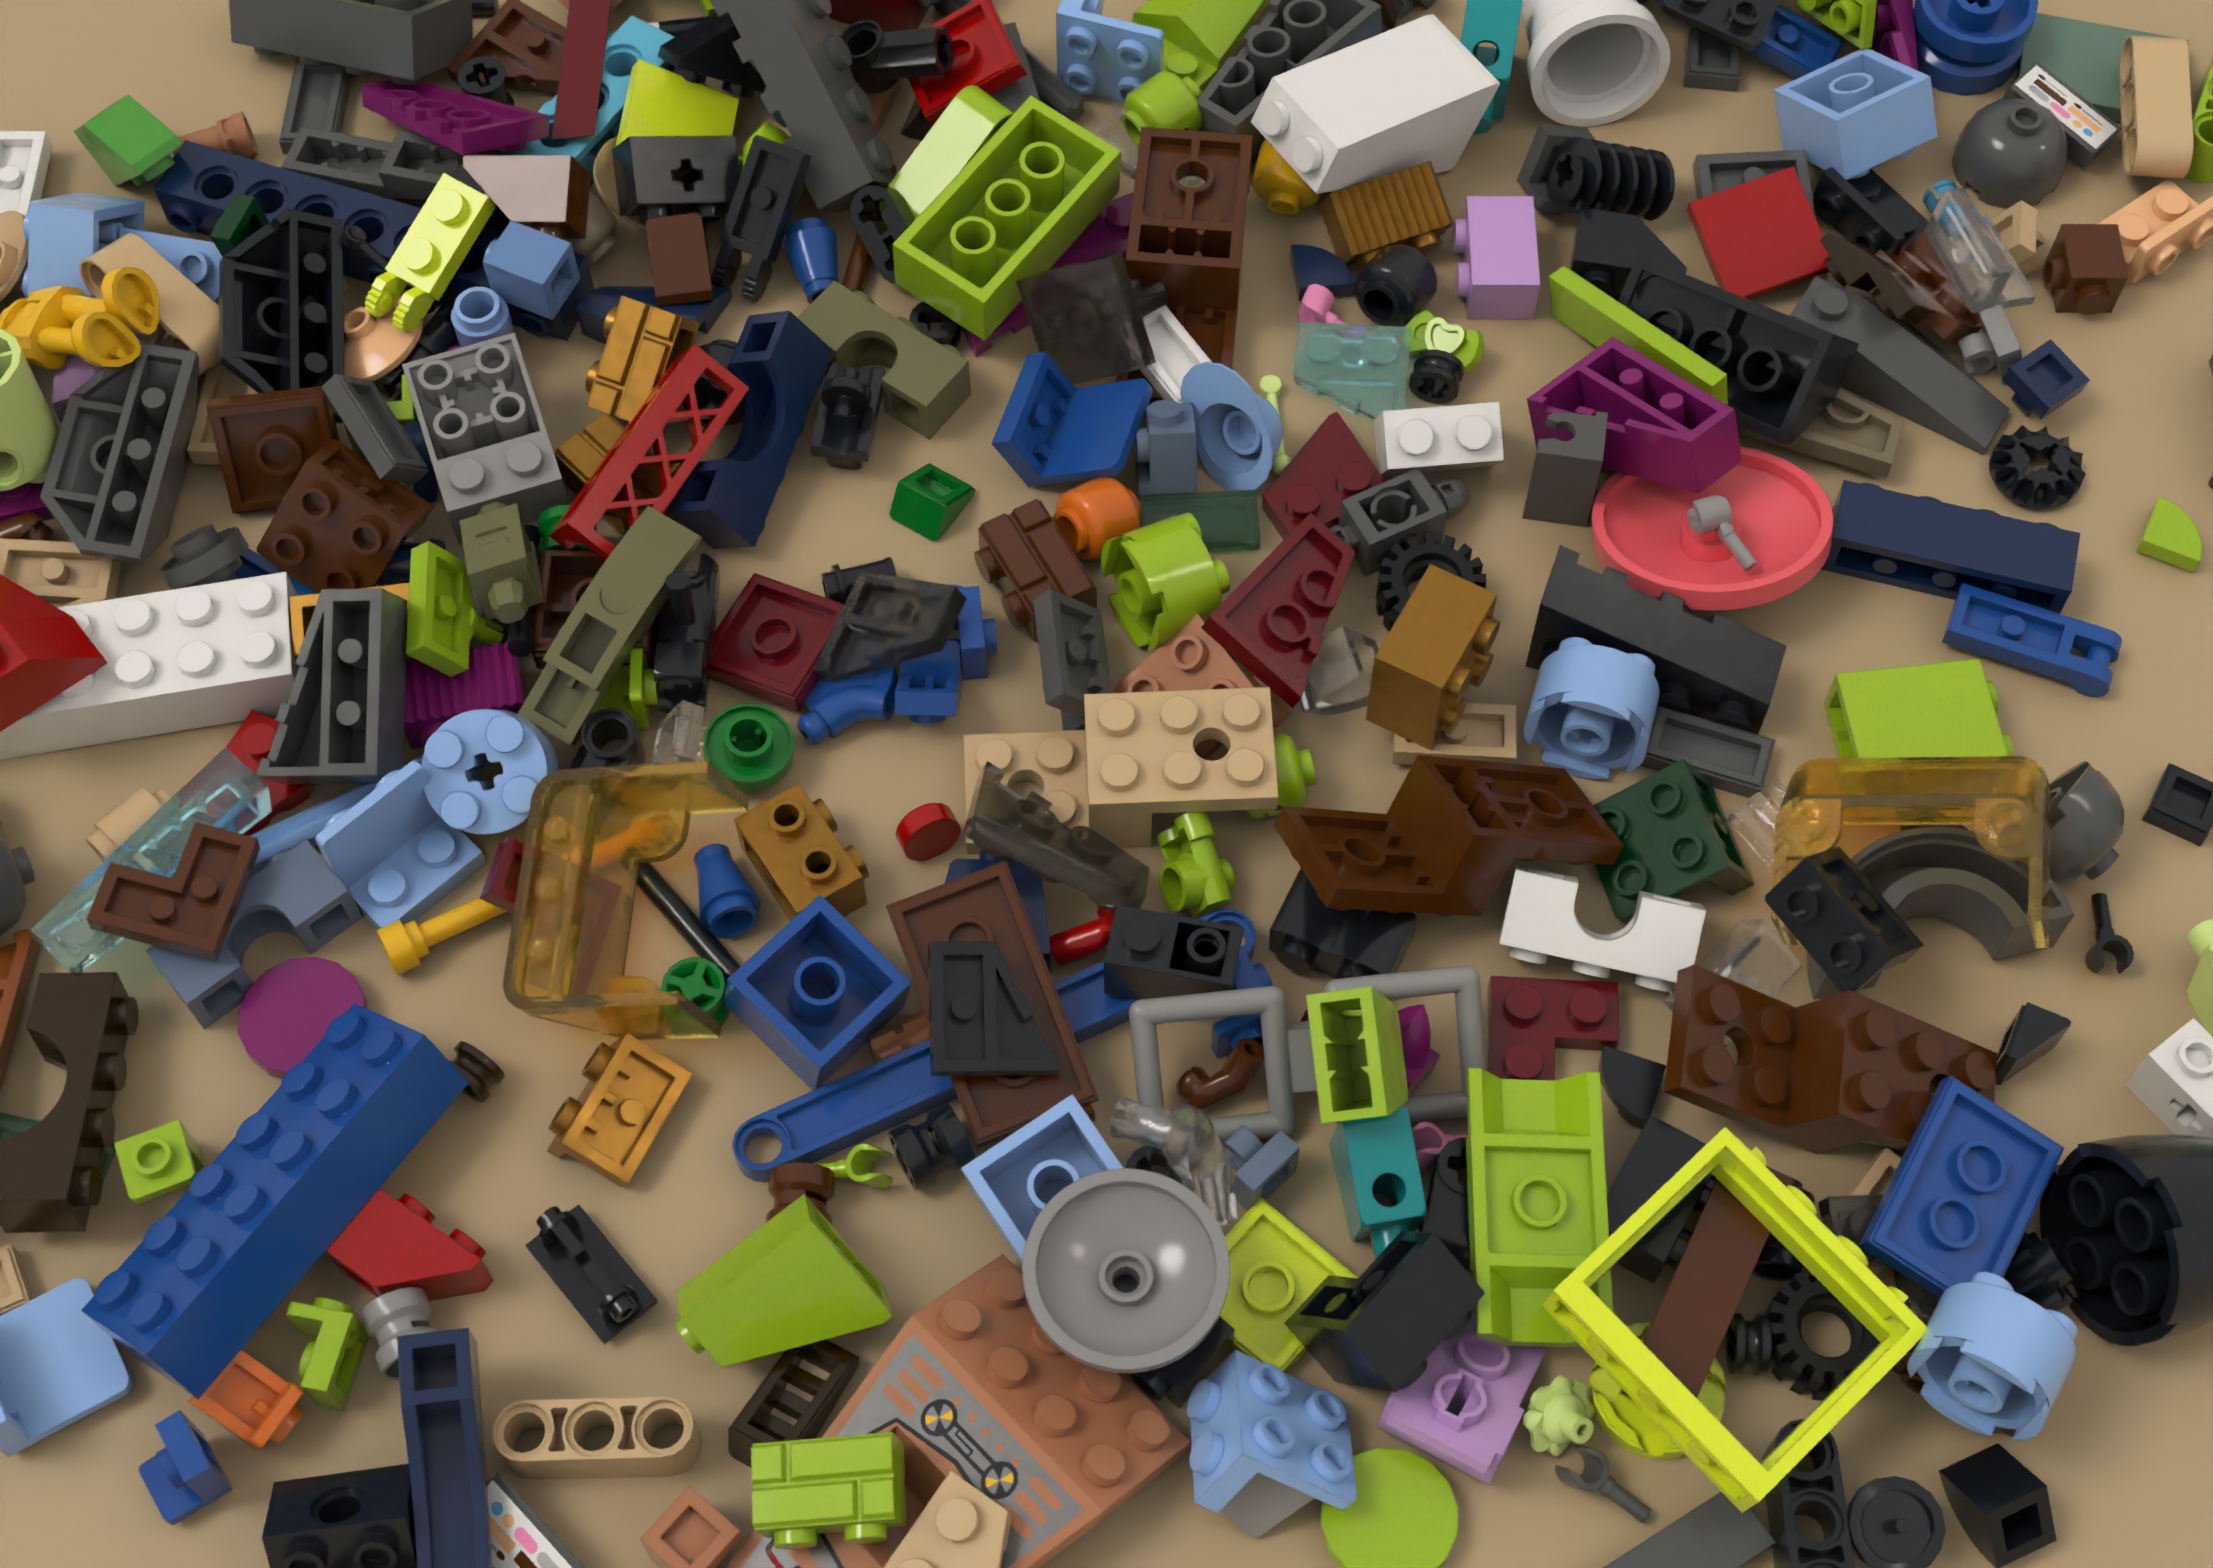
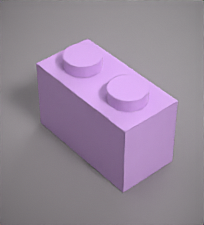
[1452,196,1540,320]

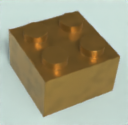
[1366,564,1500,750]

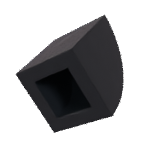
[1939,1443,2057,1568]

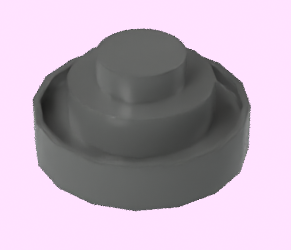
[159,524,249,589]

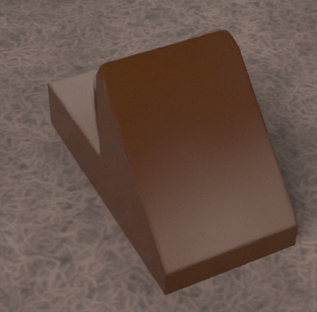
[646,213,713,307]

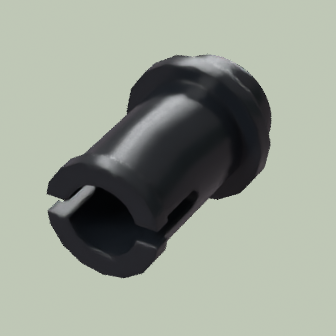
[821,557,899,606]

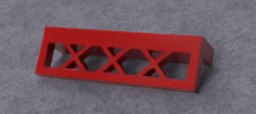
[549,344,749,560]

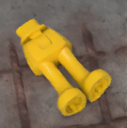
[0,267,160,369]

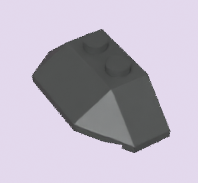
[40,343,199,564]

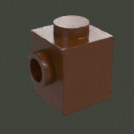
[2043,224,2128,315]

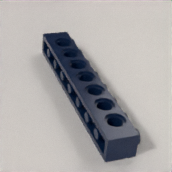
[154,140,594,341]

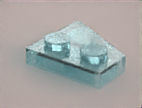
[1293,322,1412,420]

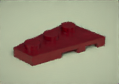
[1201,513,1355,709]

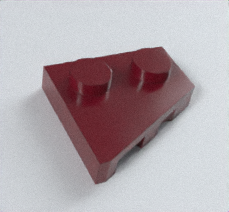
[1262,412,1385,540]

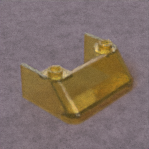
[1771,756,2051,948]
[503,760,749,1040]

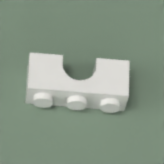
[1499,864,1706,992]

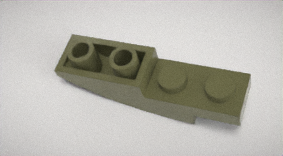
[518,506,702,746]

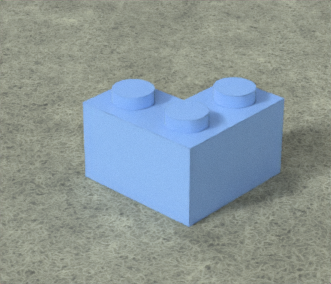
[22,192,145,298]

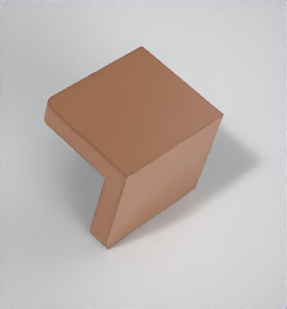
[640,1485,743,1568]

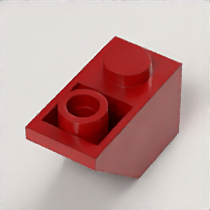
[326,1188,494,1301]

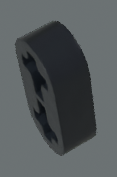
[850,185,915,284]

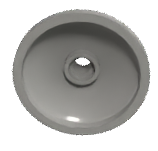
[1022,1168,1230,1373]

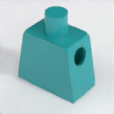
[1460,0,1523,134]
[1329,1106,1427,1259]

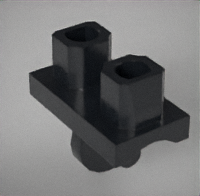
[810,361,885,470]

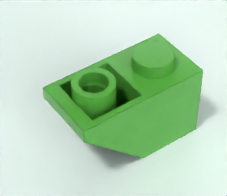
[73,94,183,187]

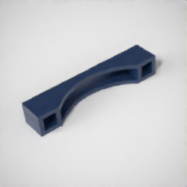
[397,1328,493,1568]

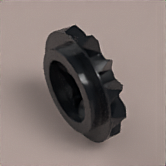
[1989,425,2086,509]

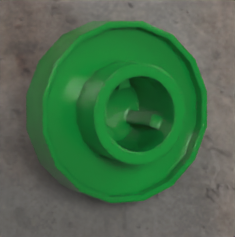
[703,703,794,793]

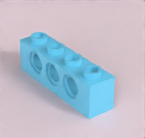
[503,15,675,187]

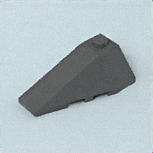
[1790,273,2010,455]

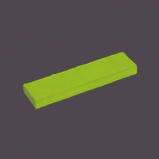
[1549,266,1728,405]

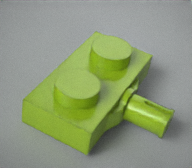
[406,541,504,677]

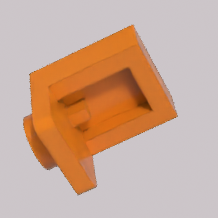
[187,1349,305,1449]

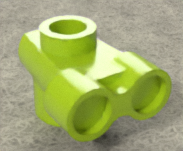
[1157,811,1235,918]

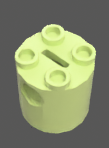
[0,328,59,491]

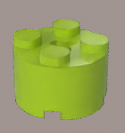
[1101,512,1230,651]

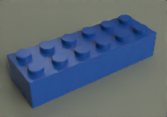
[81,1003,469,1399]

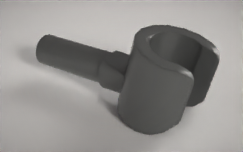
[1555,1444,1651,1523]

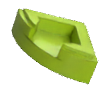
[2136,496,2202,572]

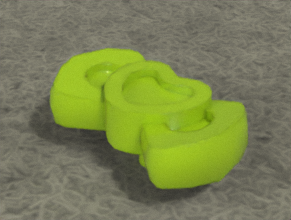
[1403,310,1485,375]

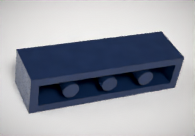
[1821,480,2080,614]

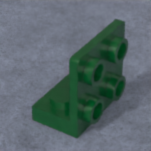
[1593,759,1754,922]

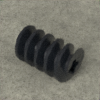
[1547,137,1675,221]

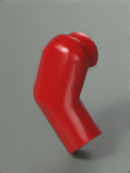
[1049,897,1130,966]

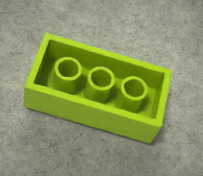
[892,96,1121,341]

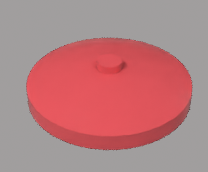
[1591,446,1833,611]

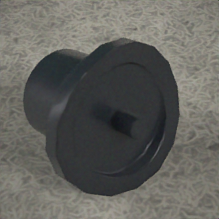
[1847,1476,1946,1568]

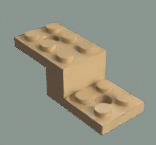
[963,687,1278,854]

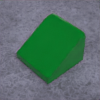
[890,463,976,541]

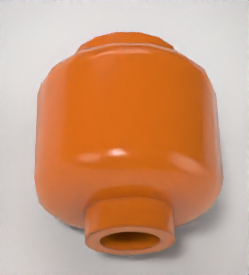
[1053,477,1141,562]

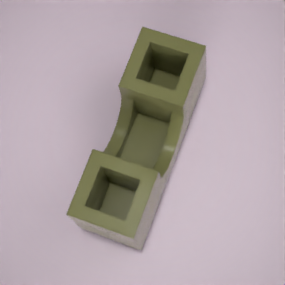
[798,280,971,440]

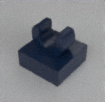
[2002,339,2090,420]

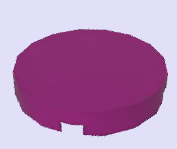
[238,957,367,1079]

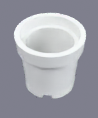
[1521,0,1671,127]

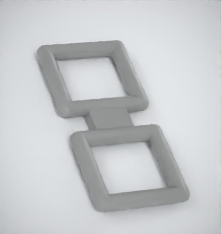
[1129,965,1487,1148]

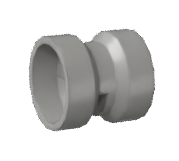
[361,1287,438,1380]

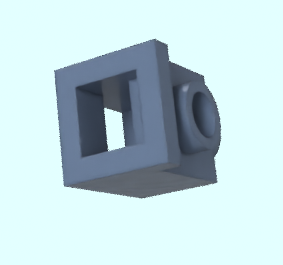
[1135,400,1197,496]

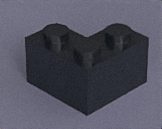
[1284,1230,1485,1392]

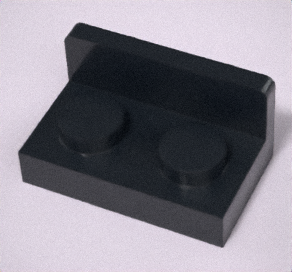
[1813,167,1939,256]
[1765,846,1924,993]

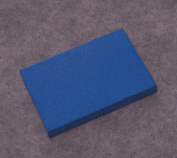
[1858,1075,2064,1298]

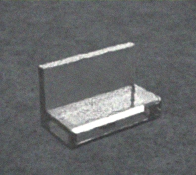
[1924,188,2036,313]

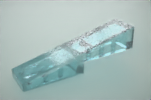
[31,748,272,973]

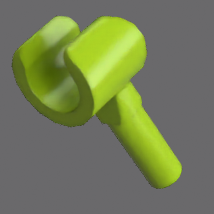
[818,1143,893,1189]

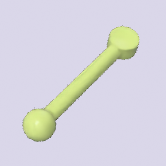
[1259,375,1291,476]

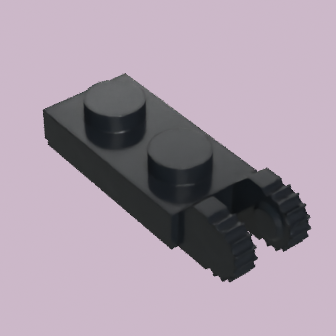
[711,135,812,303]

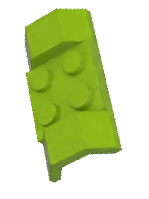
[1466,1068,1613,1348]

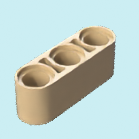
[2119,35,2194,179]
[79,233,219,377]
[492,1396,702,1480]

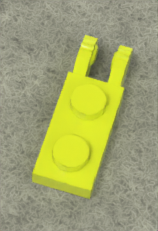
[364,173,496,334]

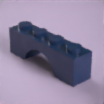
[668,311,833,549]

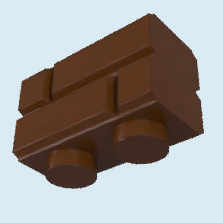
[974,499,1097,643]

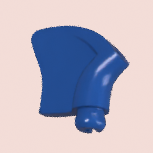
[797,606,898,745]

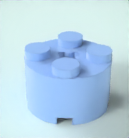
[1524,637,1660,780]
[421,709,559,835]
[1907,1272,2078,1440]

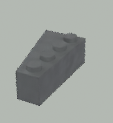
[710,0,894,212]

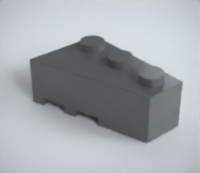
[255,588,408,784]

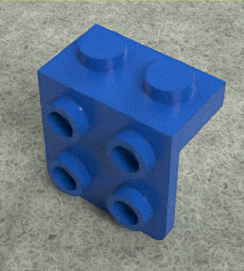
[991,352,1153,487]

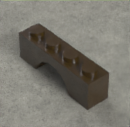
[0,972,139,1233]

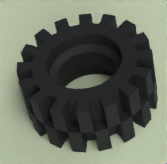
[1375,533,1486,632]
[1765,1270,1880,1401]

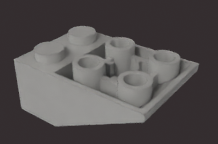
[402,332,570,544]

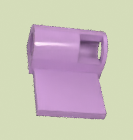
[1377,1310,1547,1485]

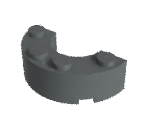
[1807,826,2074,1000]

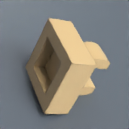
[1978,200,2045,279]

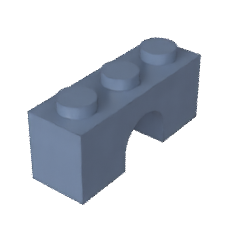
[145,839,363,1030]

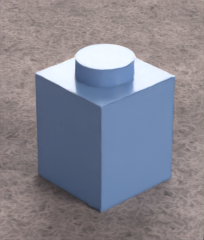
[483,220,580,320]

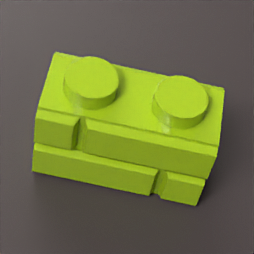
[751,1432,907,1549]

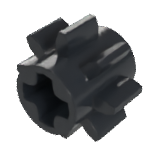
[2003,1231,2080,1311]

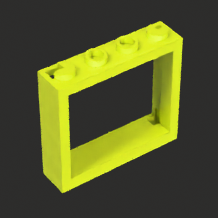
[1542,1127,1928,1513]

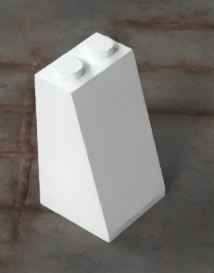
[1251,14,1501,194]

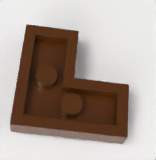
[86,822,260,962]

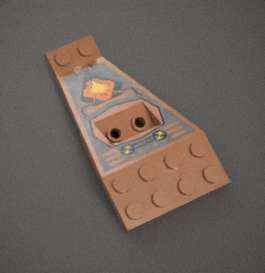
[726,1254,1191,1568]

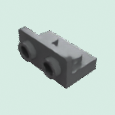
[1033,589,1112,731]

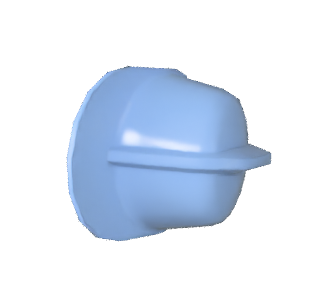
[1180,362,1283,493]

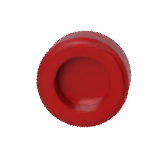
[895,803,961,861]

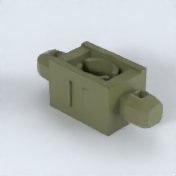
[459,500,545,624]

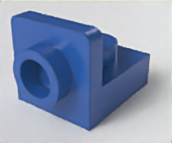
[139,1410,233,1525]

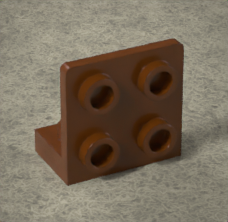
[257,439,434,593]

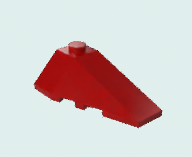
[0,574,107,732]

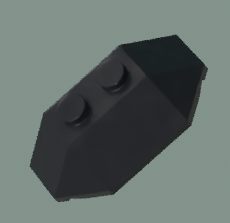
[219,208,344,423]

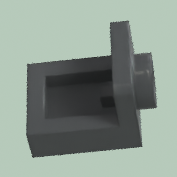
[1516,123,1596,216]

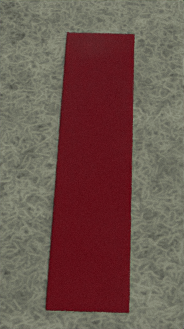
[551,0,611,140]

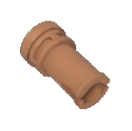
[173,112,258,157]

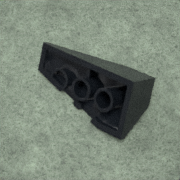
[1618,255,1859,446]

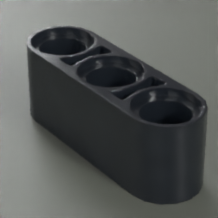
[1762,1419,1855,1568]

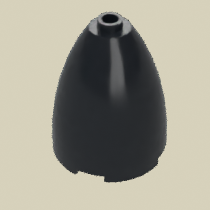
[2040,1134,2213,1346]

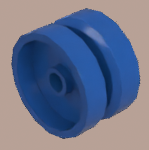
[1913,0,2038,96]

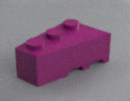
[1527,337,1742,494]

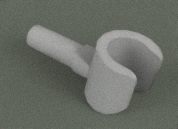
[1687,495,1757,571]

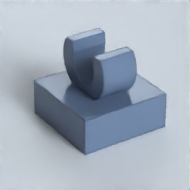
[1223,1125,1300,1211]

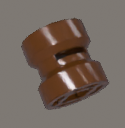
[766,1162,835,1225]

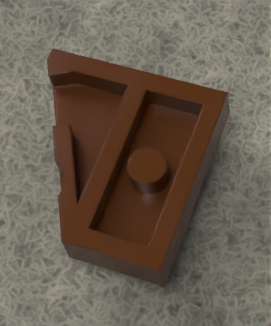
[447,0,566,93]

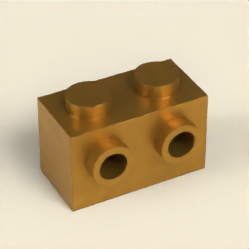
[734,783,869,921]

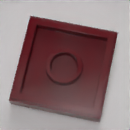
[707,573,858,711]

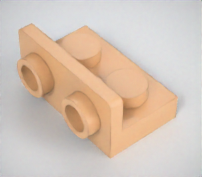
[2098,178,2213,286]

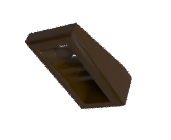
[728,1340,859,1467]

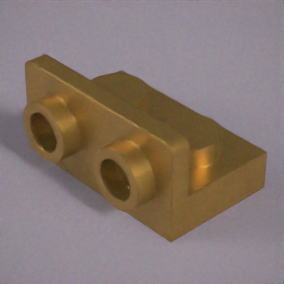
[547,1033,692,1187]

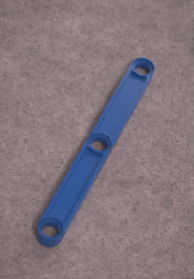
[732,909,1256,1183]

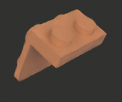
[1114,613,1293,760]

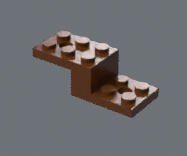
[1116,127,1253,405]
[1274,755,1624,917]
[1664,964,1997,1154]

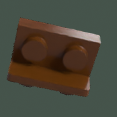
[1877,232,2003,344]

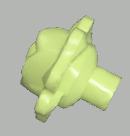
[1522,1375,1595,1457]

